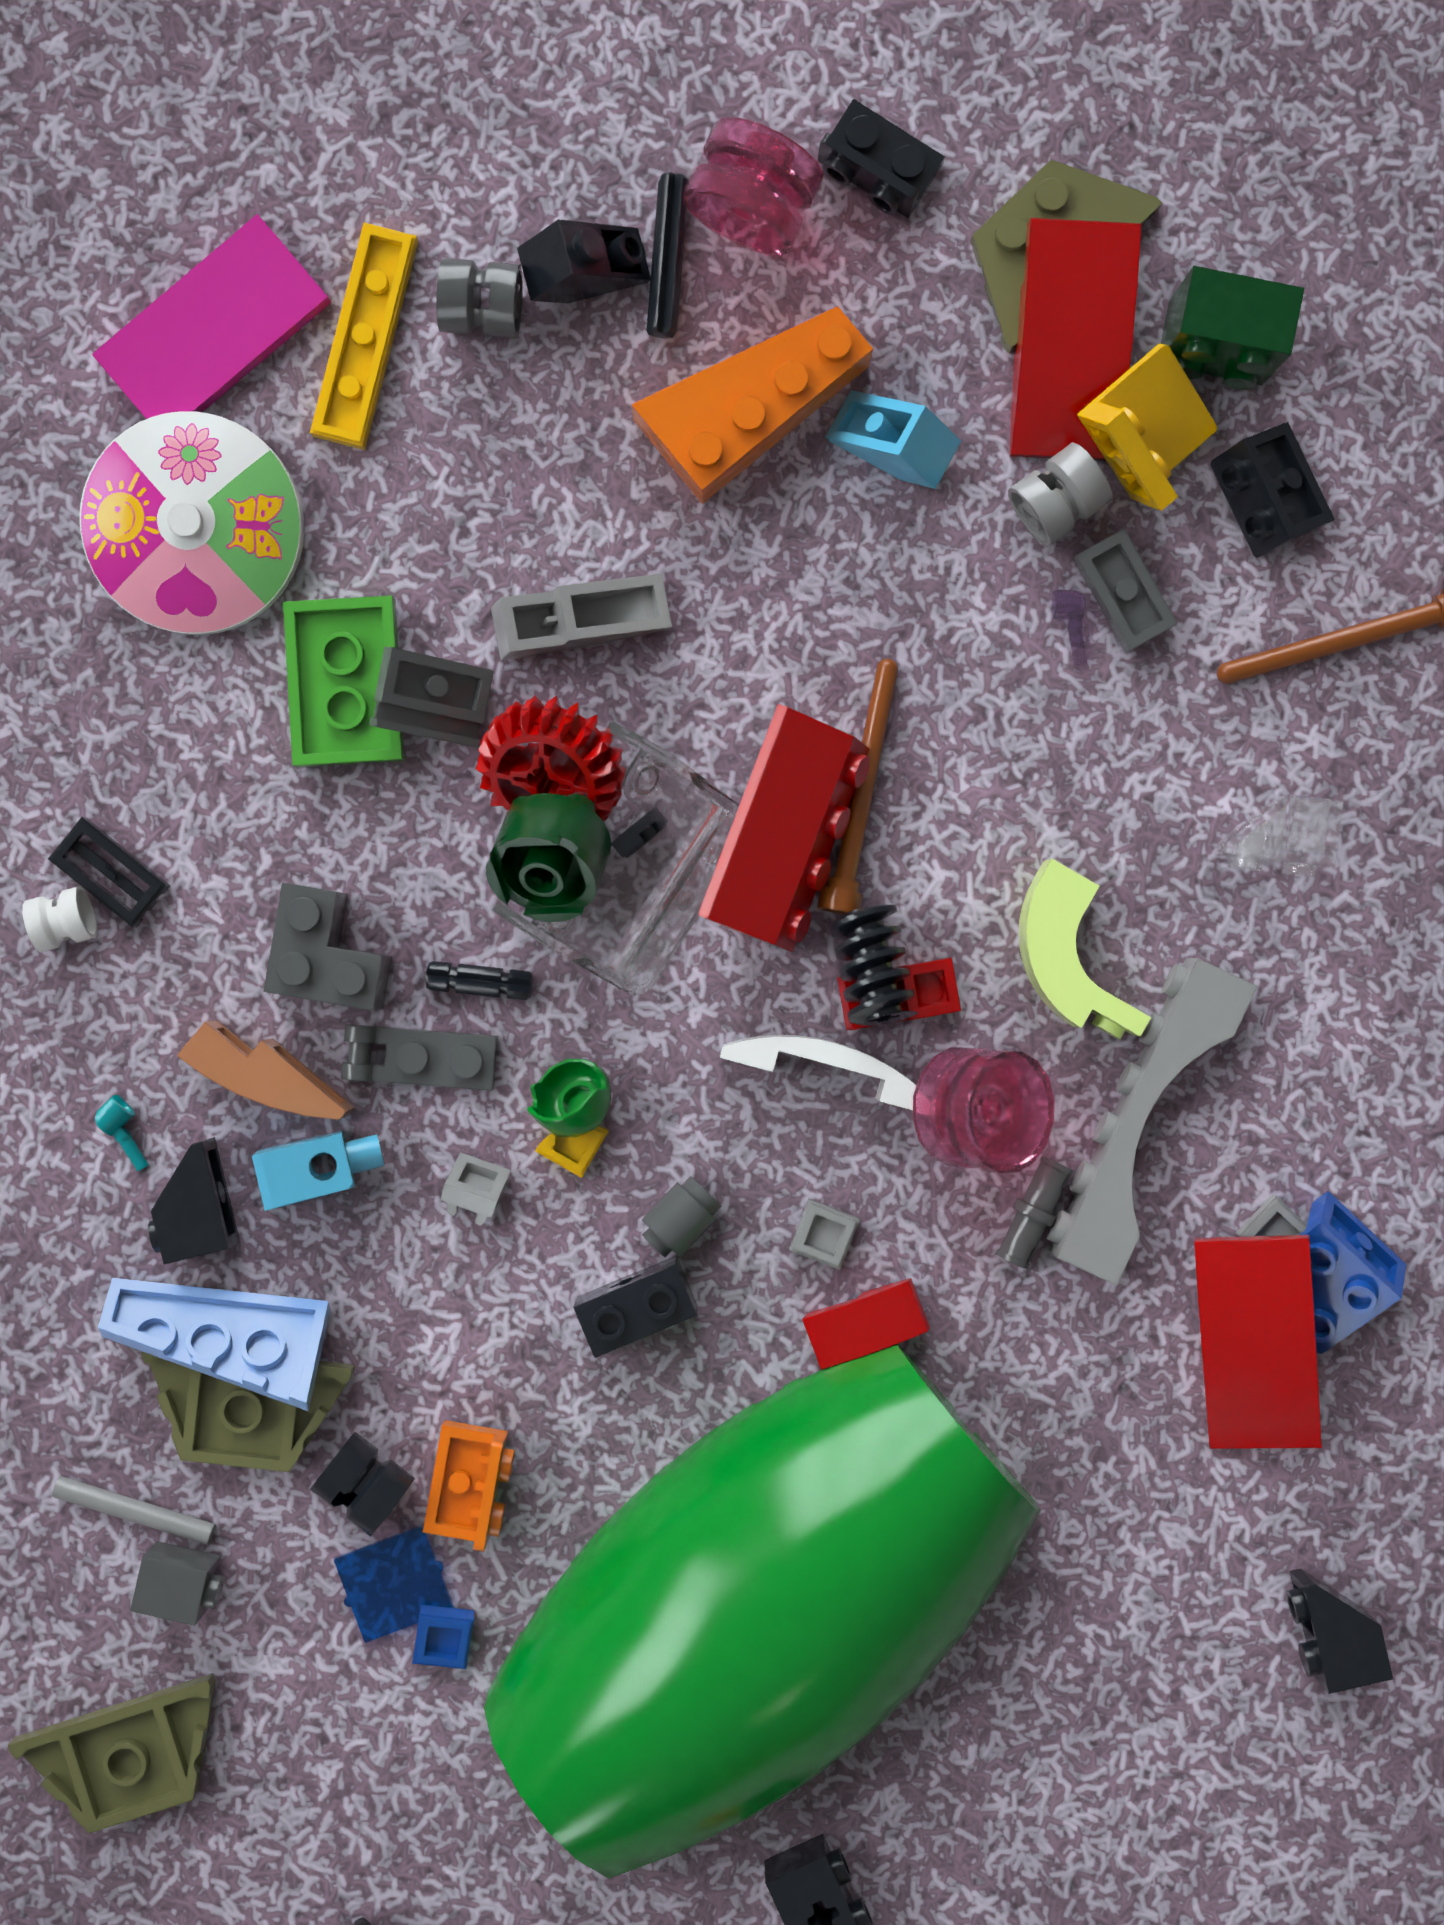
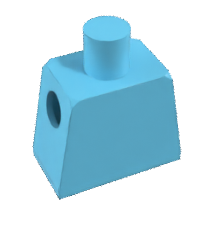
[252,1130,385,1211]

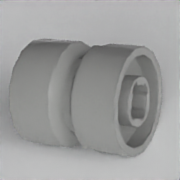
[1008,442,1113,547]

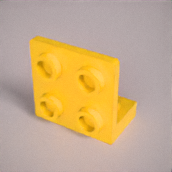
[1077,343,1217,511]

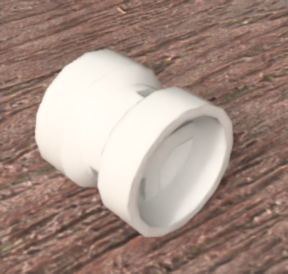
[22,886,97,953]

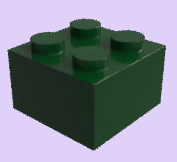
[1161,265,1305,390]

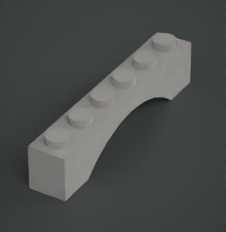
[1047,958,1258,1286]

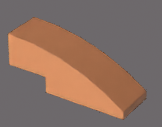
[177,1020,355,1120]

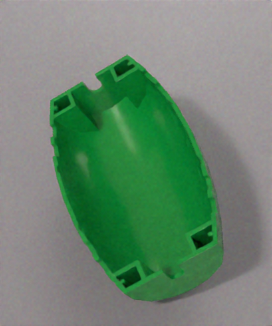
[484,1344,1041,1879]

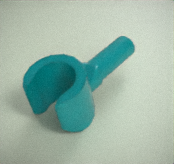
[95,1095,149,1171]

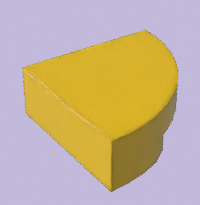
[535,1125,609,1178]

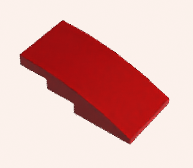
[1009,218,1141,461]
[1194,1235,1322,1449]

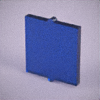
[334,1524,454,1643]

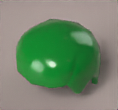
[527,1058,611,1138]

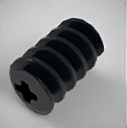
[830,904,918,1026]

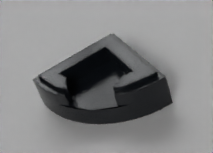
[611,807,668,858]

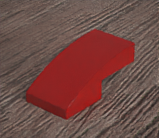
[837,957,961,1030]
[802,1278,930,1370]

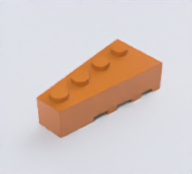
[631,306,873,504]

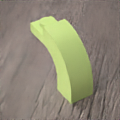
[1019,859,1151,1040]

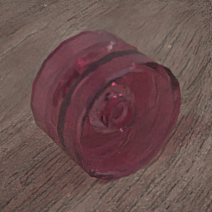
[682,117,824,256]
[912,1047,1055,1173]

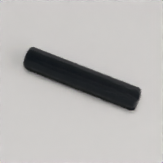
[646,172,689,339]

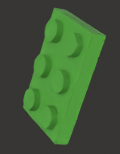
[283,595,405,767]

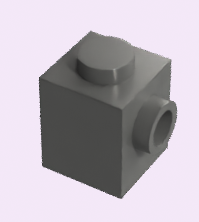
[130,1541,224,1626]

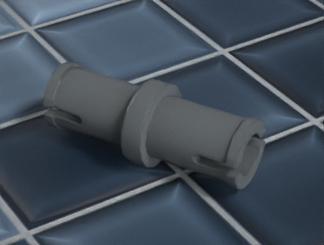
[996,1156,1074,1269]

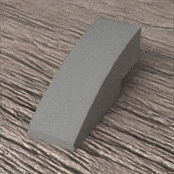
[491,574,672,661]

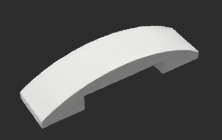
[720,1035,936,1116]

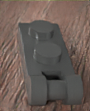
[341,1024,498,1091]

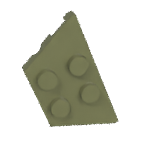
[970,159,1162,353]
[141,1351,355,1472]
[8,1673,216,1833]

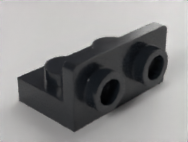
[818,99,945,219]
[1210,422,1335,558]

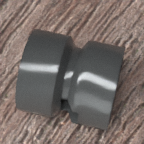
[436,258,523,338]

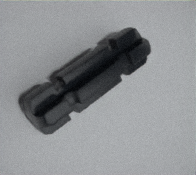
[425,961,533,1000]

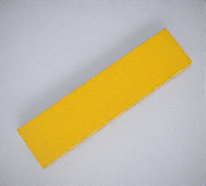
[310,222,419,450]

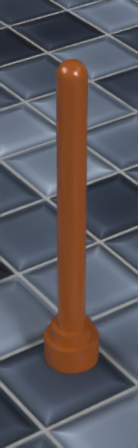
[1217,588,1444,684]
[817,658,898,915]

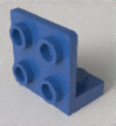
[1299,1191,1407,1354]

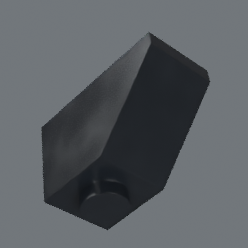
[148,1137,240,1265]

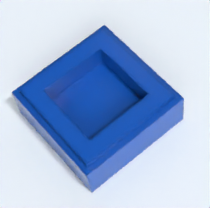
[412,1604,475,1669]

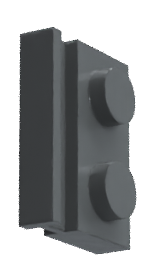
[369,646,494,748]

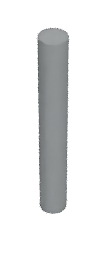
[52,1476,216,1545]

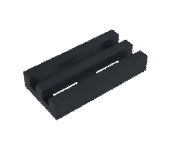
[48,817,171,927]

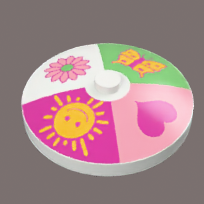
[80,412,304,635]

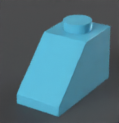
[825,390,961,489]

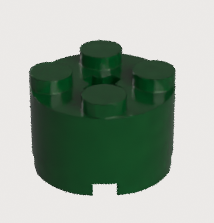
[486,793,612,922]

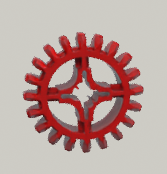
[475,696,626,821]

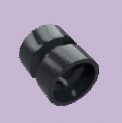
[309,1432,415,1537]

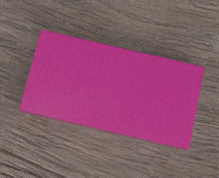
[92,214,331,419]

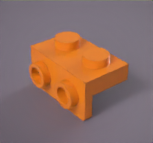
[423,1420,515,1552]

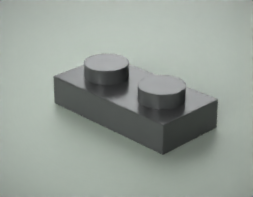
[1073,528,1178,653]

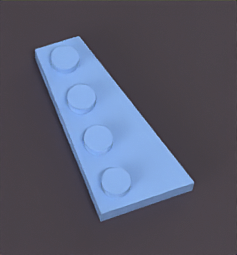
[98,1278,330,1412]

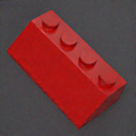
[698,704,870,953]

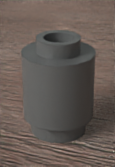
[642,1176,722,1258]

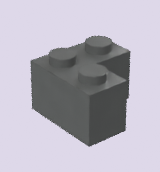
[263,882,392,1011]

